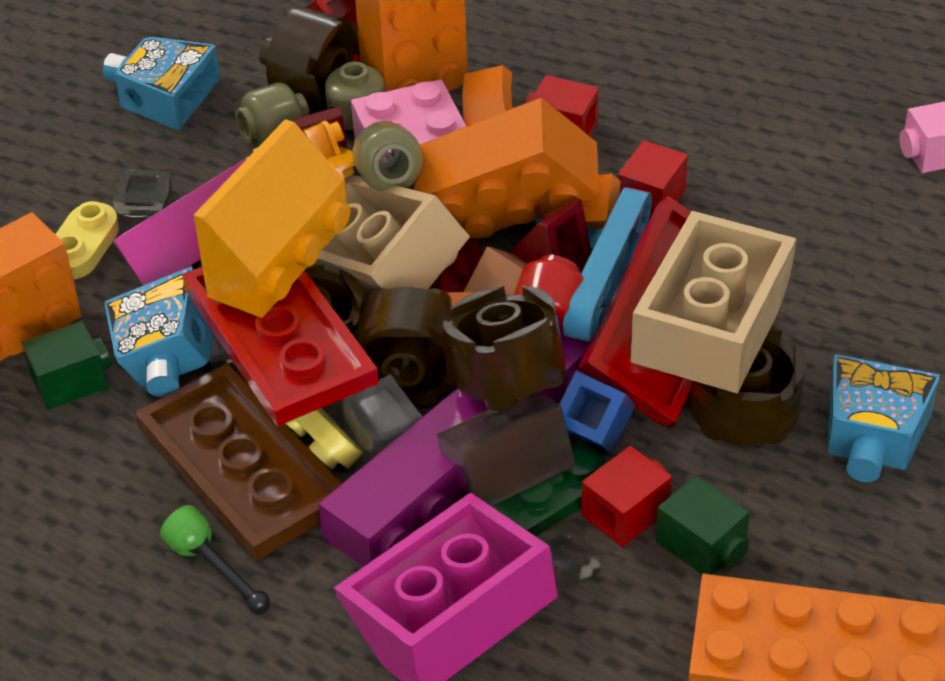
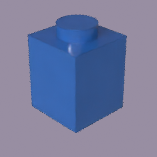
[551,371,636,454]

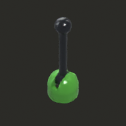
[160,505,271,614]

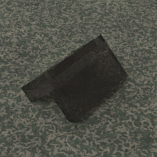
[436,392,575,506]

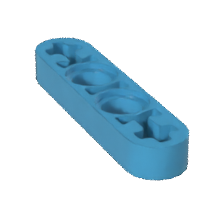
[563,187,652,342]

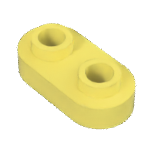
[56,201,119,279]
[285,408,364,470]

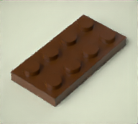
[135,364,342,561]

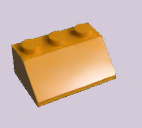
[193,119,350,318]

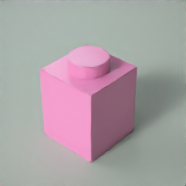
[900,102,945,173]

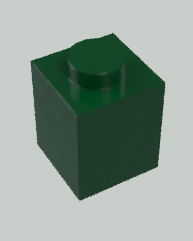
[21,321,111,410]
[655,475,750,575]

